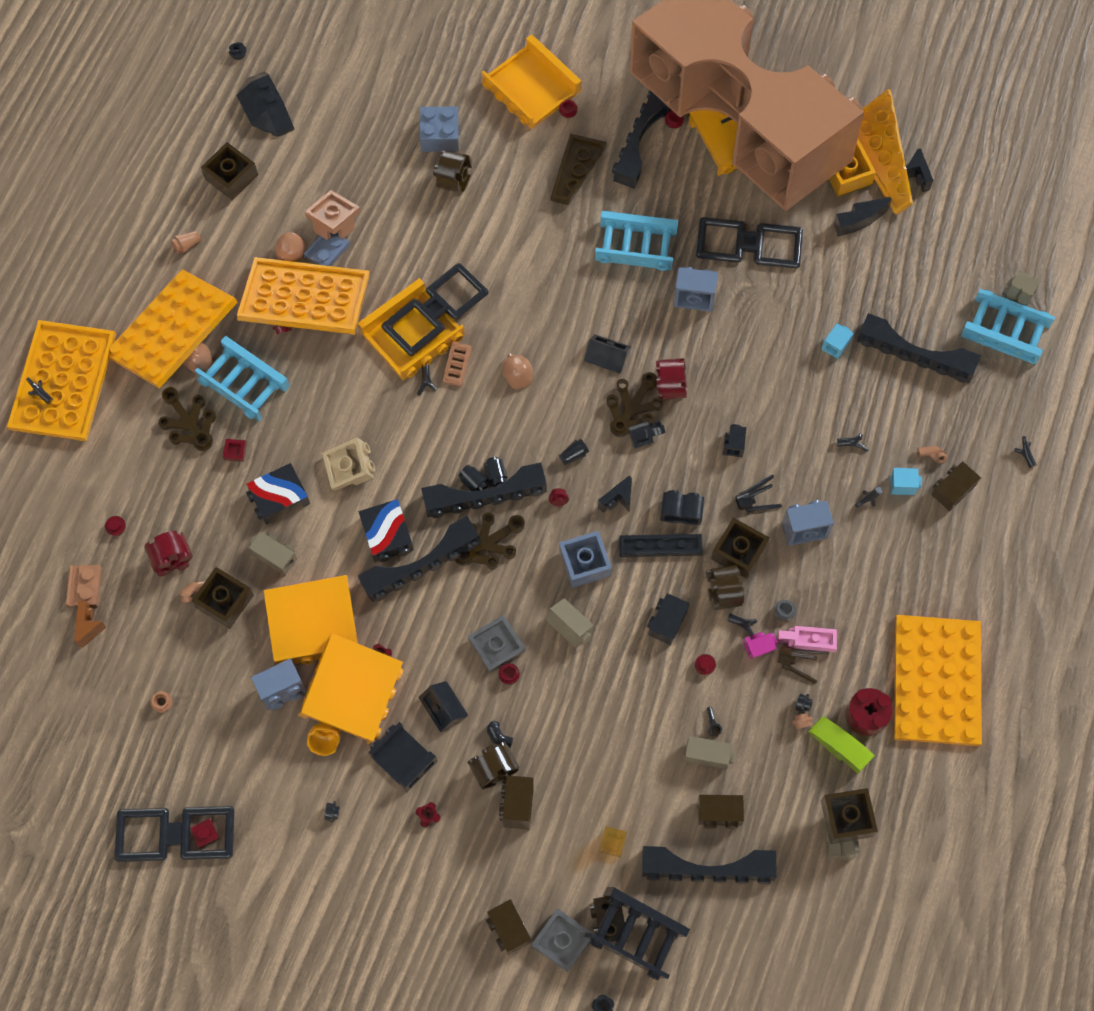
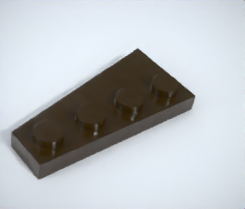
[551,134,607,205]

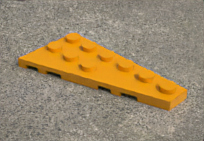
[858,89,913,215]

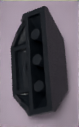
[236,71,295,137]

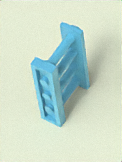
[595,211,678,271]
[960,289,1055,365]
[195,336,290,422]

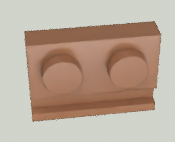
[66,565,102,607]

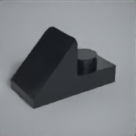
[906,148,934,192]
[598,475,632,513]

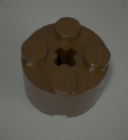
[433,150,472,193]
[706,565,744,610]
[467,742,519,790]

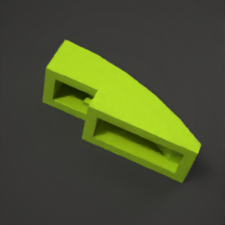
[808,716,875,774]

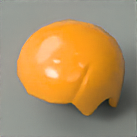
[307,722,341,756]

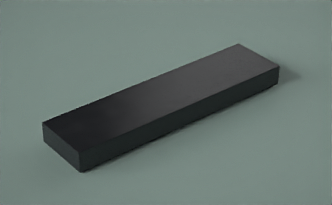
[619,534,703,557]

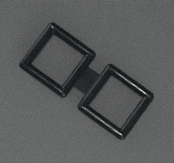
[696,217,803,269]
[381,263,489,356]
[114,806,235,862]

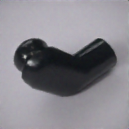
[487,721,514,748]

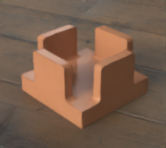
[305,190,360,240]

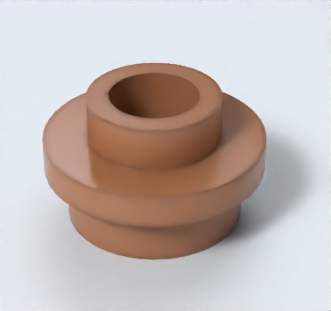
[151,691,173,713]
[791,713,813,729]

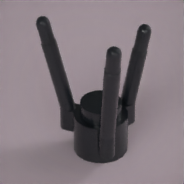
[735,475,782,513]

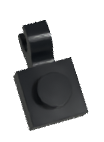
[628,421,666,448]

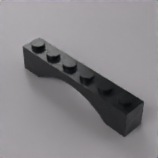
[612,90,671,189]
[857,313,981,384]
[421,462,547,518]
[358,515,482,602]
[642,846,777,884]

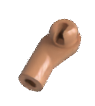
[917,446,947,464]
[179,581,205,603]

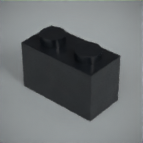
[647,593,690,646]

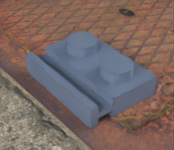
[304,232,350,266]

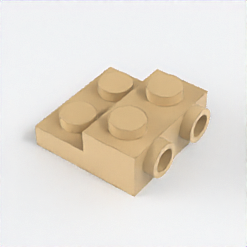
[322,438,375,491]

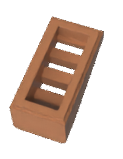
[443,342,472,387]

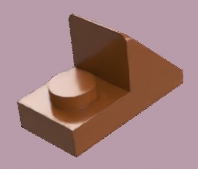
[74,601,106,647]

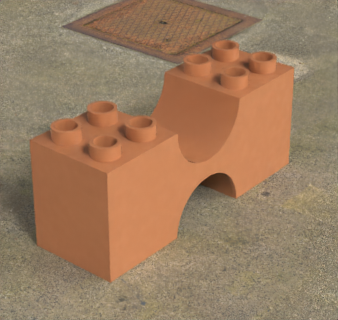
[630,0,864,211]

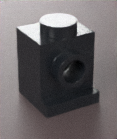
[722,424,747,457]

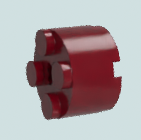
[656,358,687,400]
[144,531,193,577]
[845,688,893,736]

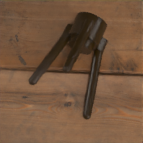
[777,646,829,684]

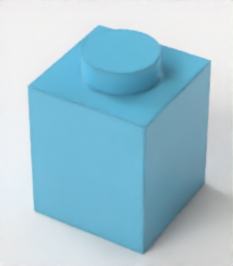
[822,323,854,359]
[890,468,922,495]

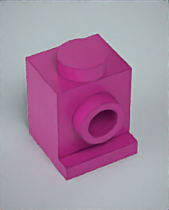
[742,632,777,660]

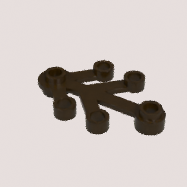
[606,372,663,437]
[158,387,216,451]
[455,512,525,570]

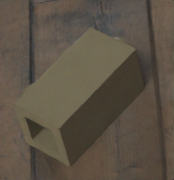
[249,532,297,575]
[546,598,594,648]
[684,736,735,770]

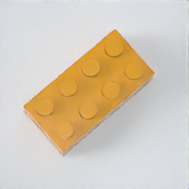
[829,139,876,197]

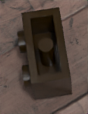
[932,461,981,511]
[698,795,744,829]
[589,897,628,944]
[485,899,532,955]

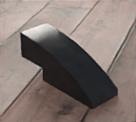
[834,197,891,237]

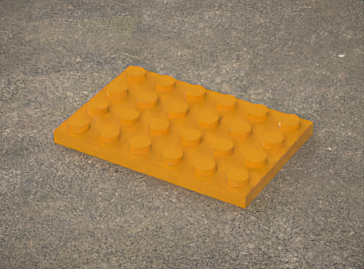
[237,257,370,335]
[109,269,238,389]
[7,320,117,442]
[894,615,982,746]

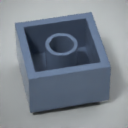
[420,106,459,152]
[673,267,718,312]
[782,500,834,546]
[559,531,612,588]
[251,658,307,710]

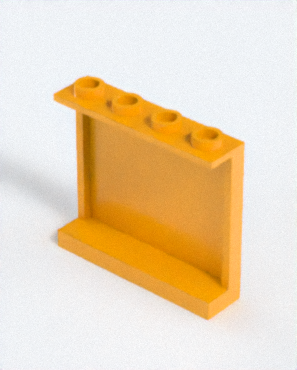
[481,34,582,130]
[689,110,738,176]
[358,278,465,381]
[264,575,358,665]
[298,633,404,744]

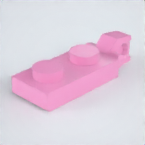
[777,626,837,652]

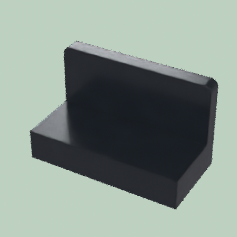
[584,334,631,373]
[418,681,468,732]

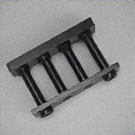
[584,887,690,981]

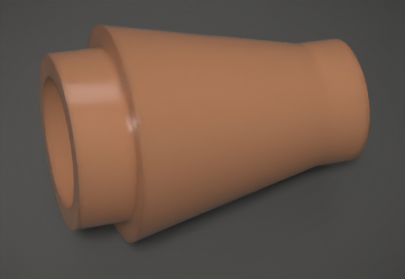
[170,231,201,254]

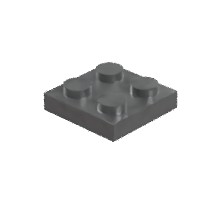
[468,615,526,673]
[531,908,591,973]

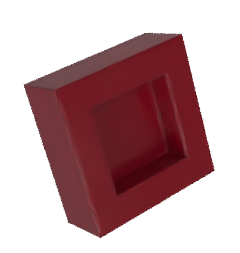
[223,439,247,462]
[190,818,220,849]

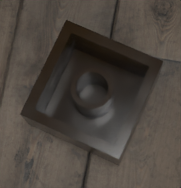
[201,142,258,200]
[711,517,770,579]
[191,567,254,629]
[499,775,534,830]
[821,788,878,844]

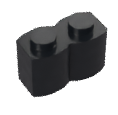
[660,490,704,525]

